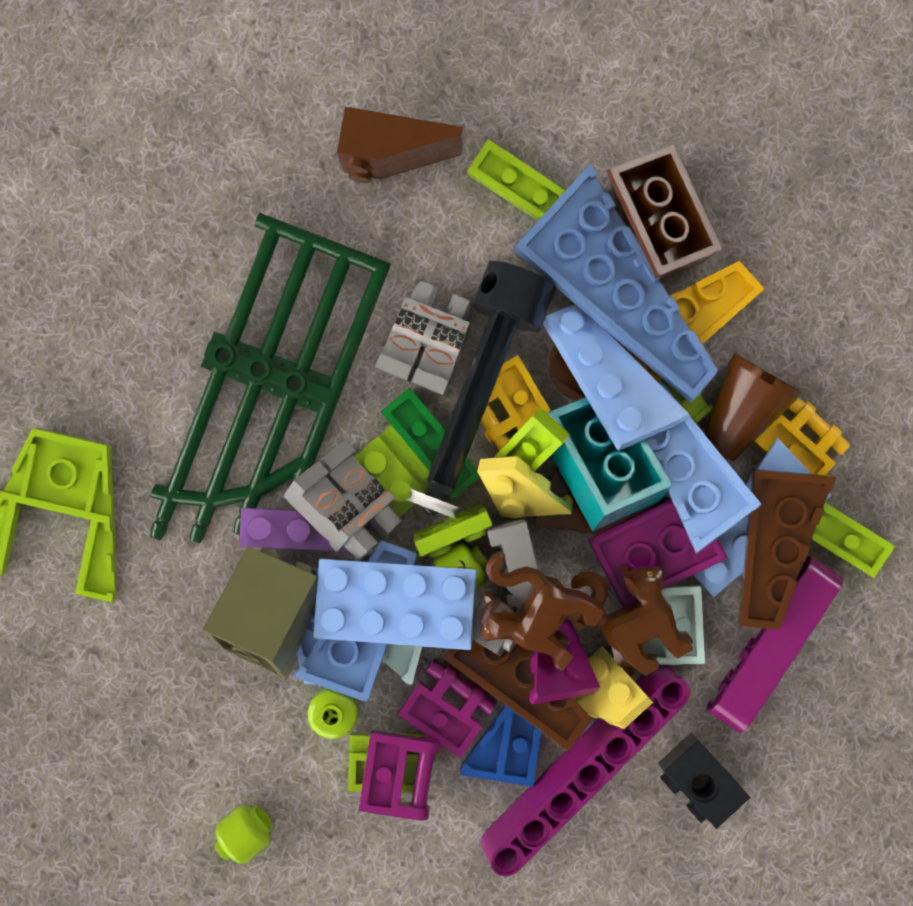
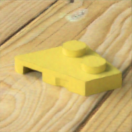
[477,456,573,519]
[574,646,653,729]

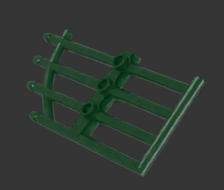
[150,213,391,543]

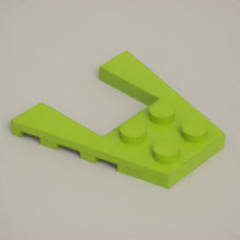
[0,427,116,603]

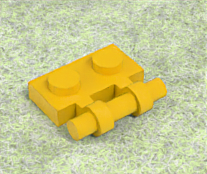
[481,355,551,451]
[753,397,851,475]

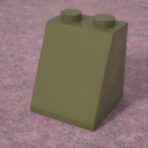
[202,546,318,679]

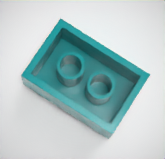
[548,397,672,531]

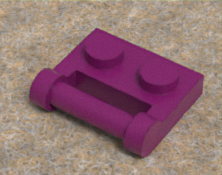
[358,730,440,821]

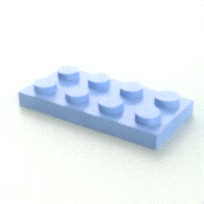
[313,559,477,650]

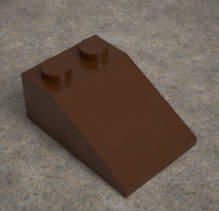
[337,107,463,183]

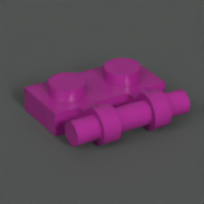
[397,659,497,758]

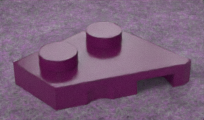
[529,619,600,705]

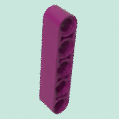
[706,555,844,733]

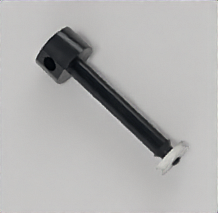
[406,261,556,519]

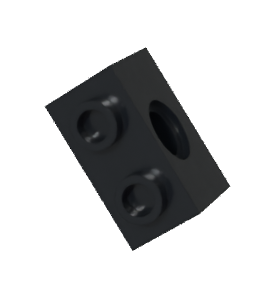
[658,732,751,829]

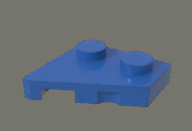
[460,704,542,787]

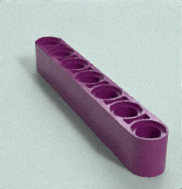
[481,665,690,877]

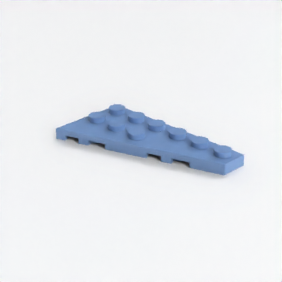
[514,164,718,402]

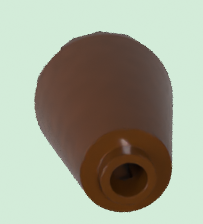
[704,353,801,461]

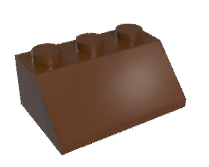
[606,144,723,278]

